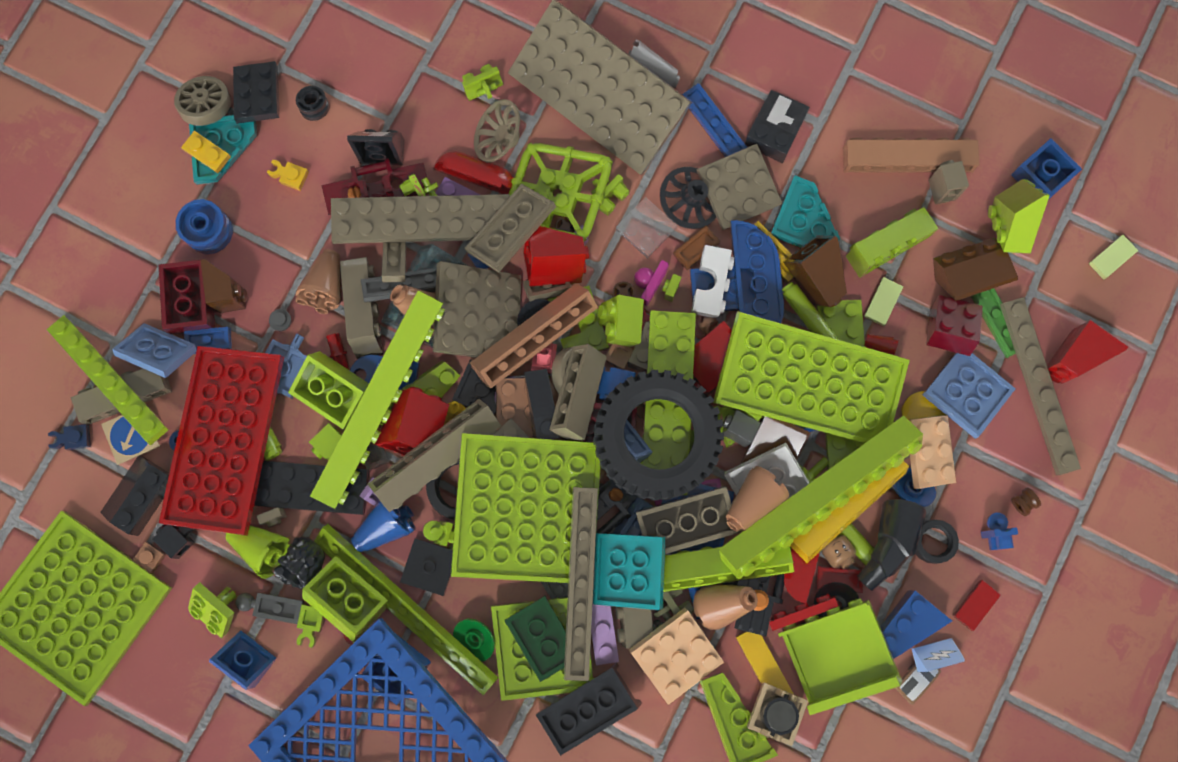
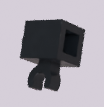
[152,524,196,559]

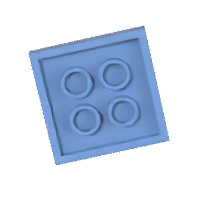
[922,353,1016,439]

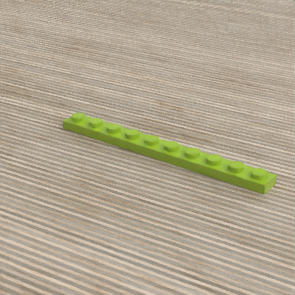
[314,524,499,695]

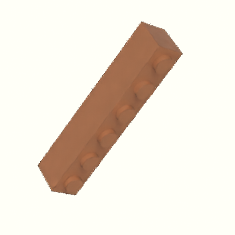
[843,137,980,173]
[470,283,598,388]

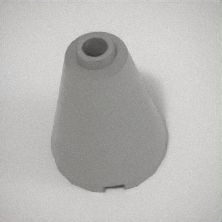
[628,39,680,88]

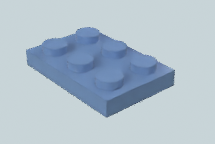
[112,323,197,378]

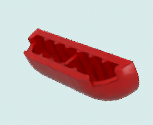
[433,151,514,194]
[784,549,820,604]

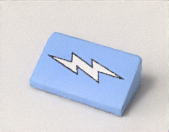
[912,638,965,672]

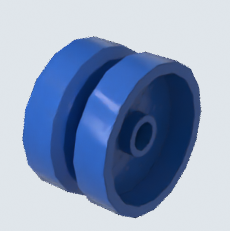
[175,199,233,254]

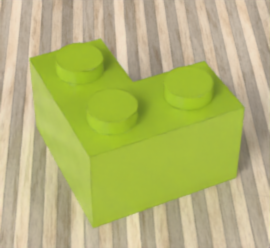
[598,295,644,347]

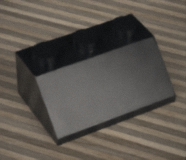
[100,455,169,536]

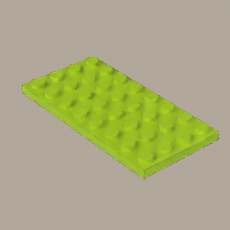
[713,312,910,443]

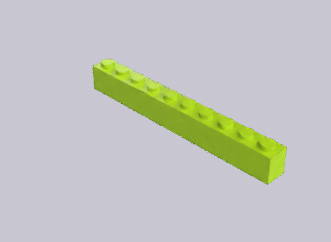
[310,290,445,509]
[719,415,923,580]

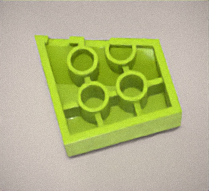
[988,179,1050,253]

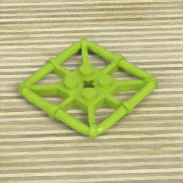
[509,142,613,241]

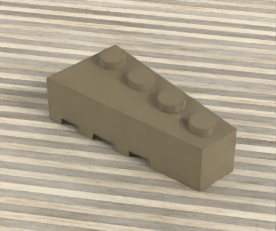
[340,257,383,359]

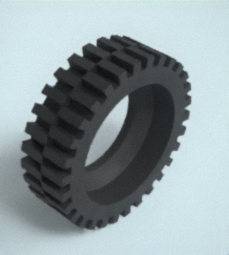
[593,370,724,500]

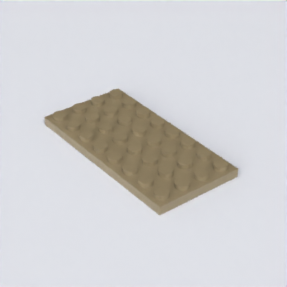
[508,0,692,175]

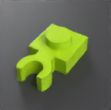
[297,605,324,648]

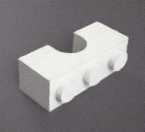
[691,245,734,318]

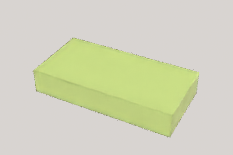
[1089,235,1138,280]
[864,277,904,327]

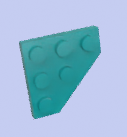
[189,115,257,185]
[771,175,840,248]

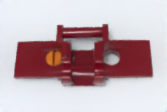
[321,158,428,215]

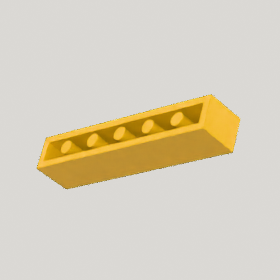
[790,461,909,563]

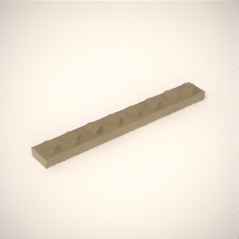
[1000,297,1081,475]
[564,487,598,681]

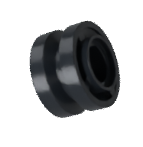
[295,86,329,121]

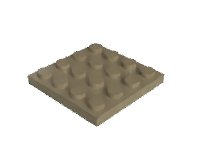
[433,261,521,358]

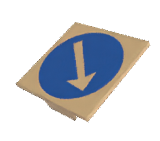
[101,415,160,465]

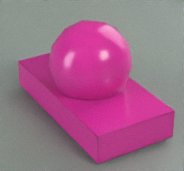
[634,260,669,306]

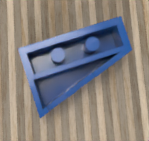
[880,590,952,659]

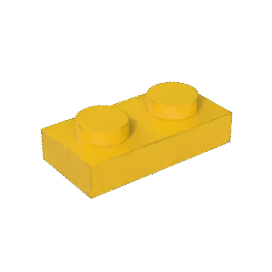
[181,131,231,174]

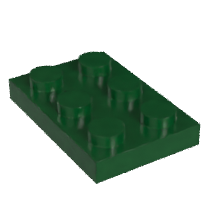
[504,595,566,682]

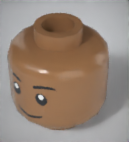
[822,535,856,569]

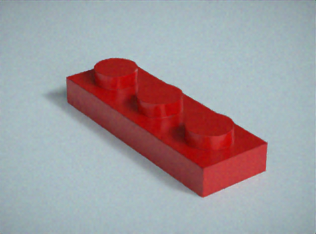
[769,594,839,631]

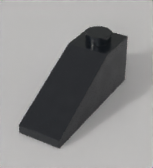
[524,369,560,439]

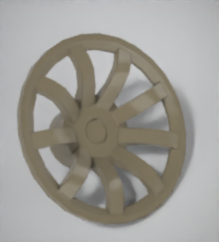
[474,99,520,162]

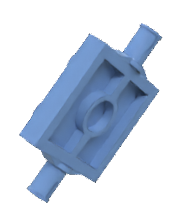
[265,334,307,399]

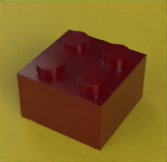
[926,295,983,356]

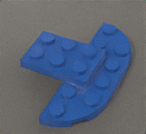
[690,220,784,323]

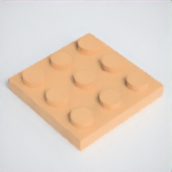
[629,608,724,705]

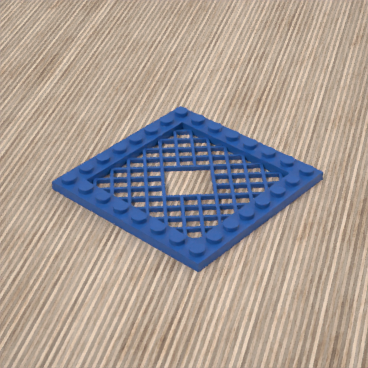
[248,618,509,762]

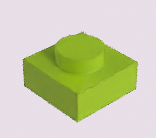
[662,274,682,302]

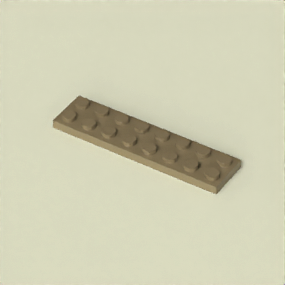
[331,194,510,244]

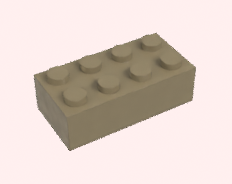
[636,486,740,554]

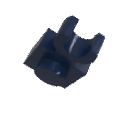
[48,424,91,450]

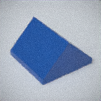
[209,630,276,690]

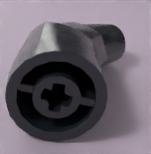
[857,499,926,591]

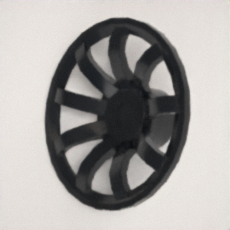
[659,167,716,229]

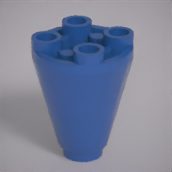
[351,501,416,552]

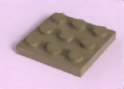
[696,144,782,230]

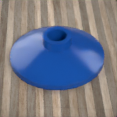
[893,468,936,507]

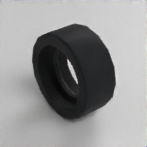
[915,520,959,564]

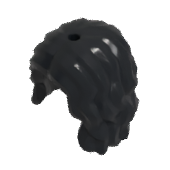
[274,536,325,589]

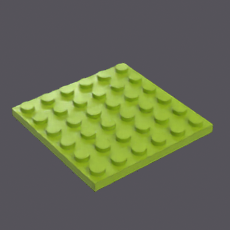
[451,433,600,583]
[0,511,172,706]

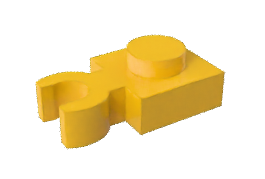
[267,160,309,191]

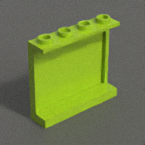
[778,598,902,715]

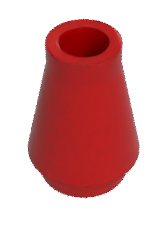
[864,334,899,355]

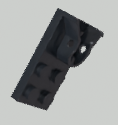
[536,662,642,756]

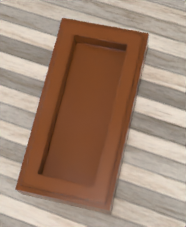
[673,225,721,270]

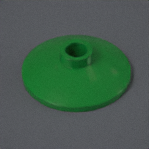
[453,618,495,662]

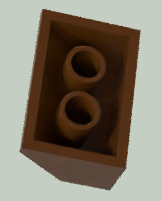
[933,238,1018,301]

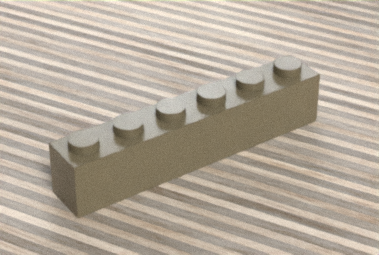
[367,399,501,513]

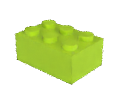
[288,351,369,429]
[302,556,388,643]

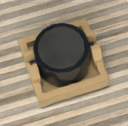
[747,682,808,746]

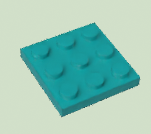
[593,533,665,610]

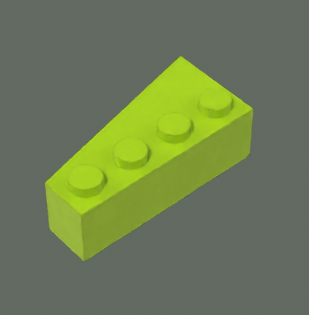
[846,207,939,278]

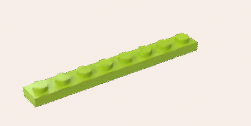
[46,315,169,445]

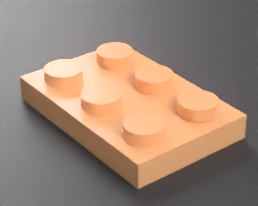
[909,415,956,489]

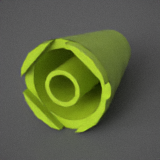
[226,525,290,579]

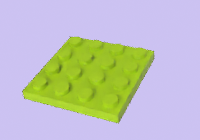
[491,597,593,701]

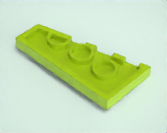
[380,360,460,427]
[700,673,778,762]

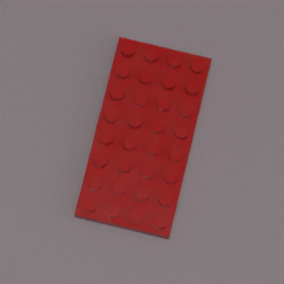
[158,346,284,536]

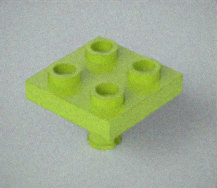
[188,582,237,638]

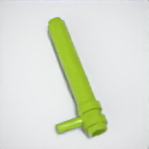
[782,282,839,340]
[799,457,874,566]

